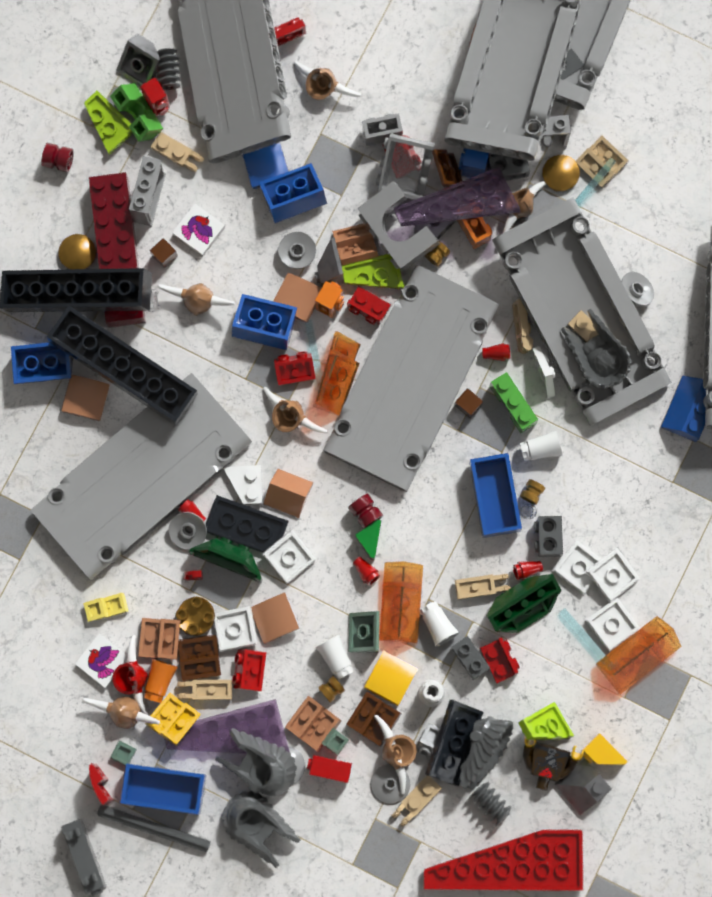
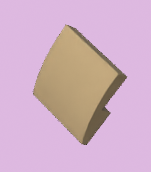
[575,135,629,187]

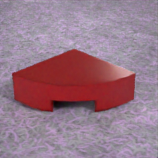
[183,570,203,581]

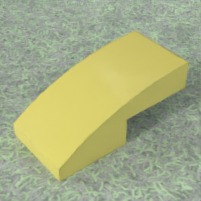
[83,593,129,622]

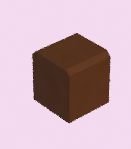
[149,238,178,268]
[454,388,483,418]

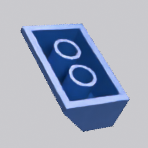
[259,163,327,223]
[232,294,297,350]
[11,342,73,384]
[661,375,712,442]

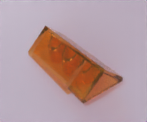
[313,331,361,416]
[379,561,423,643]
[596,616,682,695]

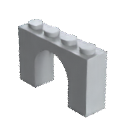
[357,181,440,271]

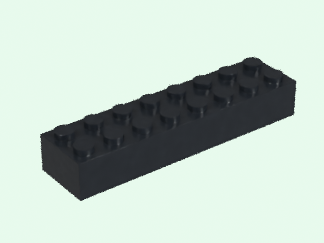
[0,268,152,312]
[47,305,198,426]

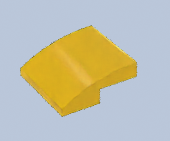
[364,651,418,706]
[145,693,201,745]

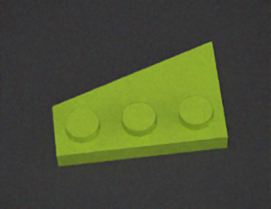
[84,90,133,155]
[341,253,404,289]
[518,702,574,740]

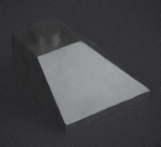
[116,34,160,86]
[315,238,344,287]
[554,759,612,815]

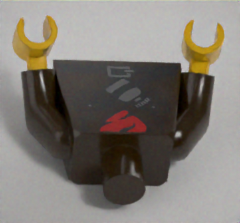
[523,735,584,791]

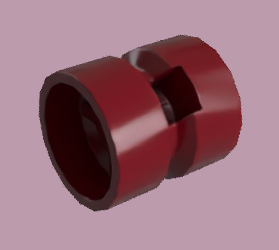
[41,143,74,172]
[348,493,384,529]

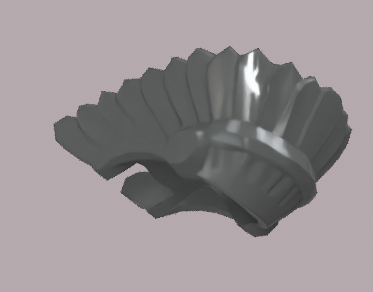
[561,309,632,389]
[461,716,514,790]
[215,728,297,796]
[222,791,301,868]

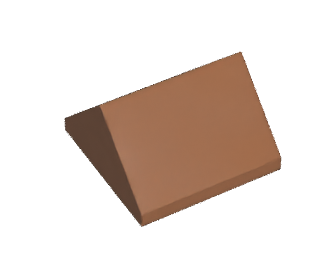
[264,469,313,518]

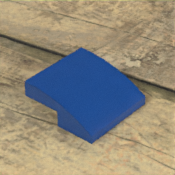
[243,143,289,189]

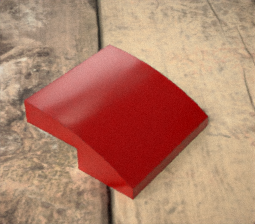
[89,763,113,805]

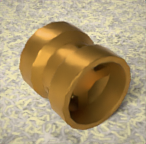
[425,241,450,267]
[520,479,545,505]
[318,676,345,703]

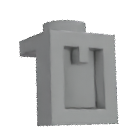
[416,723,440,757]

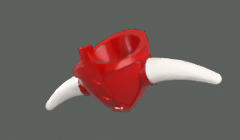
[112,635,149,716]

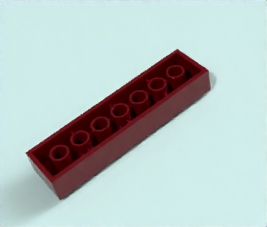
[89,172,146,328]

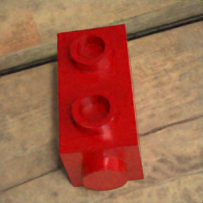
[307,755,352,783]

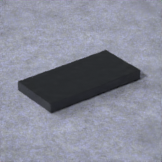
[205,495,289,553]
[425,699,484,787]

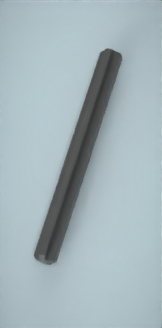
[97,805,210,852]

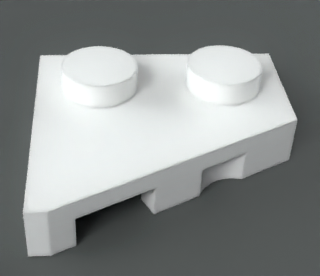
[533,346,556,398]
[224,465,263,505]

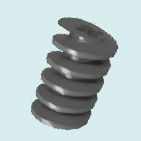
[156,48,181,90]
[469,782,512,826]

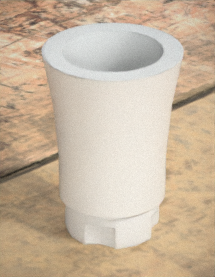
[520,430,563,461]
[420,601,459,647]
[315,635,353,680]
[418,680,445,707]

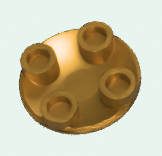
[542,155,580,192]
[58,234,97,269]
[176,596,215,636]

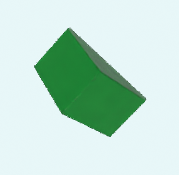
[355,520,381,560]

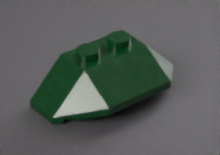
[189,537,263,583]
[486,574,562,633]

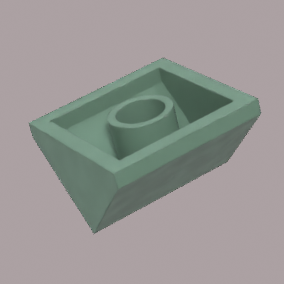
[349,611,379,653]

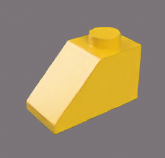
[581,733,628,765]

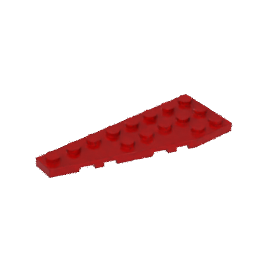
[424,830,583,891]

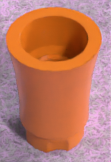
[144,659,178,703]

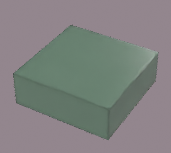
[321,728,349,756]
[110,740,137,766]

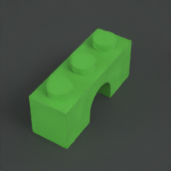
[110,83,164,142]
[489,372,538,434]

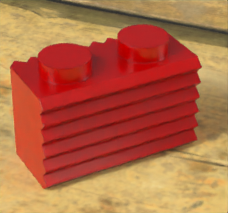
[140,78,170,116]

